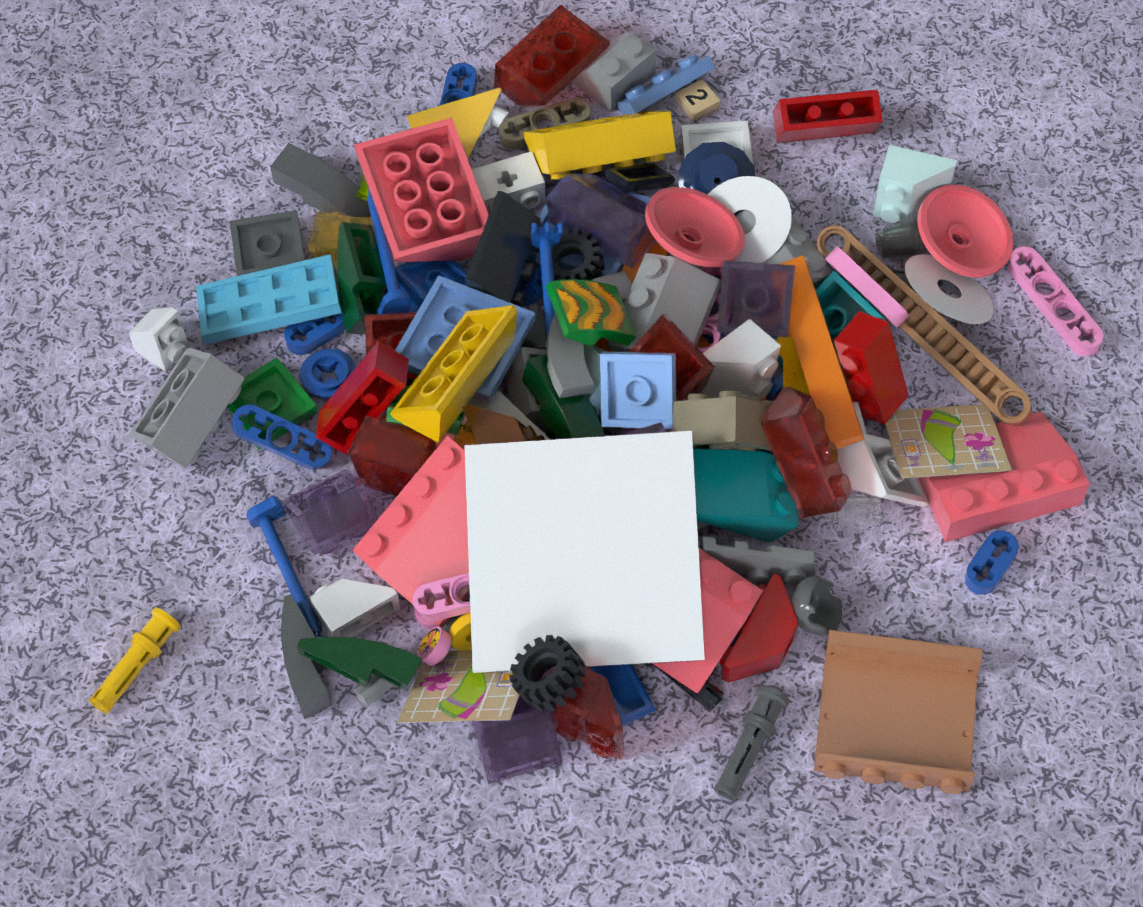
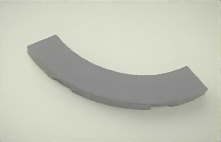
[546,271,632,398]

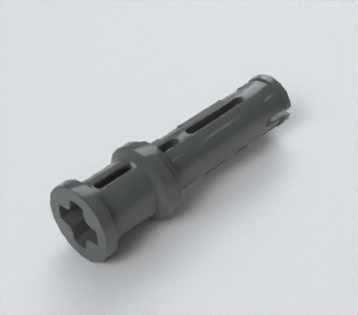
[714,685,790,801]

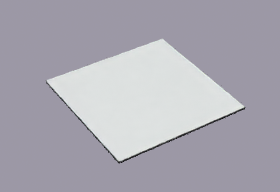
[465,431,705,673]

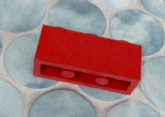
[772,89,883,143]
[834,311,909,425]
[315,341,409,454]

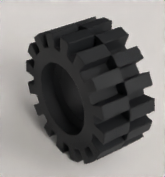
[538,227,605,281]
[509,635,587,712]

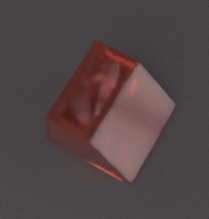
[551,667,624,760]

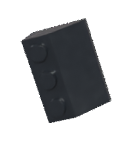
[465,191,542,308]

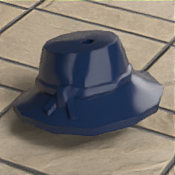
[678,142,755,215]

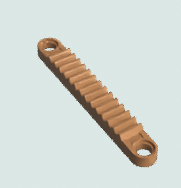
[816,225,1032,426]

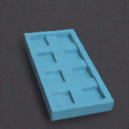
[196,254,342,345]

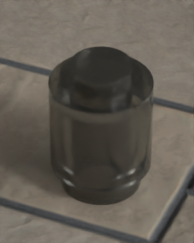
[875,221,926,262]

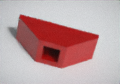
[719,574,798,683]

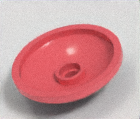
[918,184,1013,278]
[645,187,745,267]

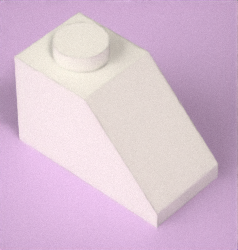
[310,578,400,637]

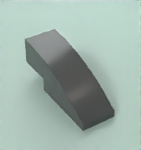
[270,143,370,224]
[281,594,332,719]

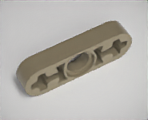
[499,98,591,150]

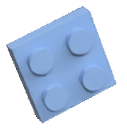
[600,352,676,429]

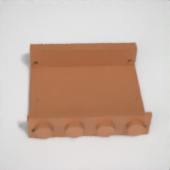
[814,630,983,794]

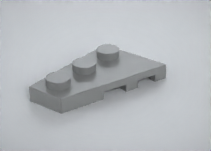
[702,536,815,586]

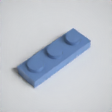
[617,54,715,114]

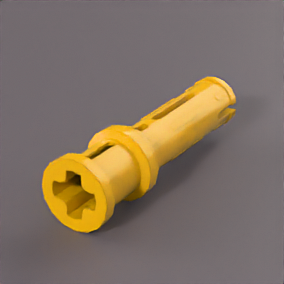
[88,607,181,715]

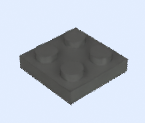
[229,210,305,276]

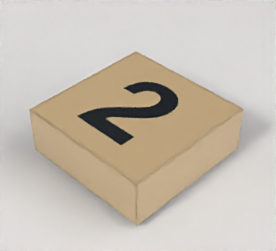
[675,79,721,122]

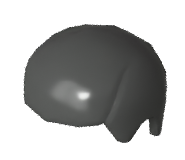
[791,575,843,635]

